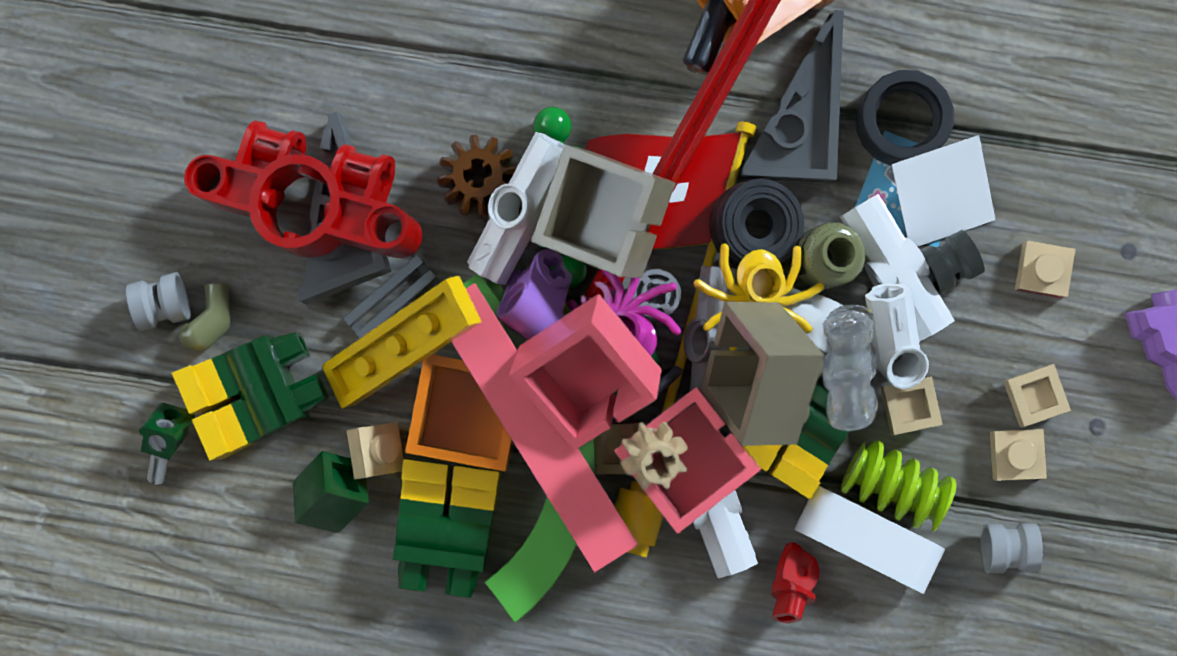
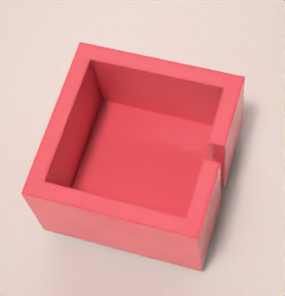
[509,294,662,450]
[614,387,761,534]

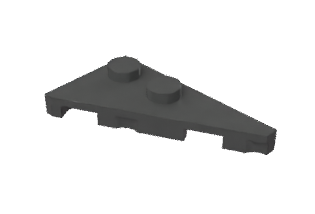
[741,10,844,183]
[297,111,392,305]

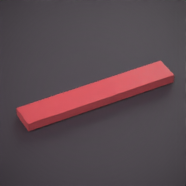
[452,283,638,572]

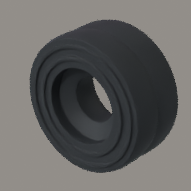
[709,179,804,267]

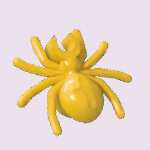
[694,243,825,351]

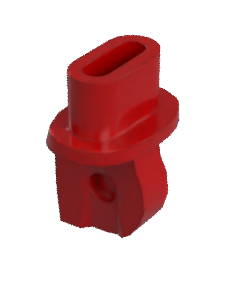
[771,542,820,624]

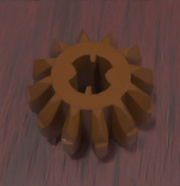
[437,135,517,219]

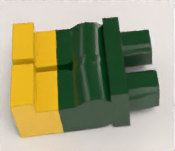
[172,332,329,461]
[745,358,866,499]
[393,459,501,598]

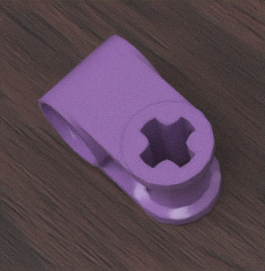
[496,249,572,340]

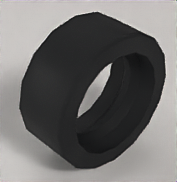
[856,70,954,166]

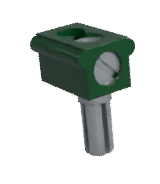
[139,402,195,485]

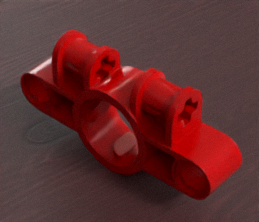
[184,120,423,259]

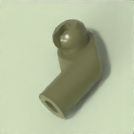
[179,284,231,351]

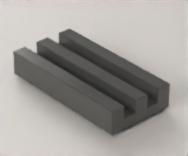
[343,255,441,338]

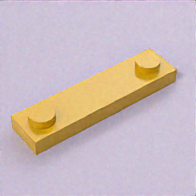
[321,276,482,409]

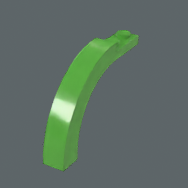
[464,274,595,623]

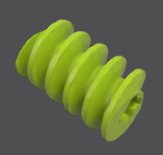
[841,440,956,532]

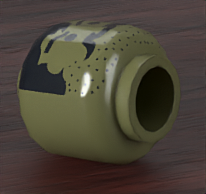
[798,222,865,289]

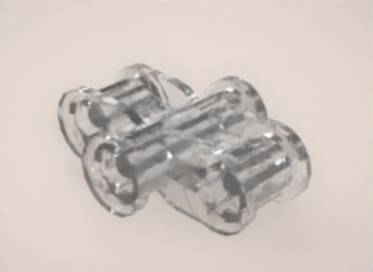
[823,304,878,431]

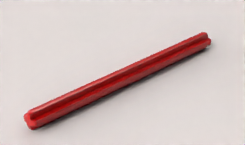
[579,0,781,306]

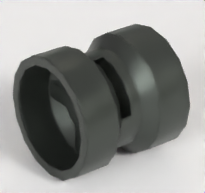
[921,230,985,295]

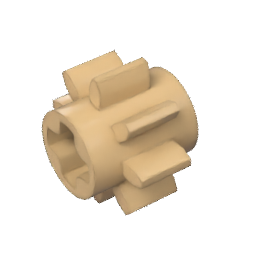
[621,422,688,489]

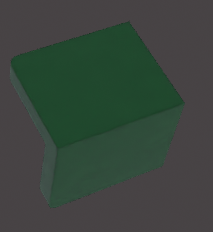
[293,451,369,533]

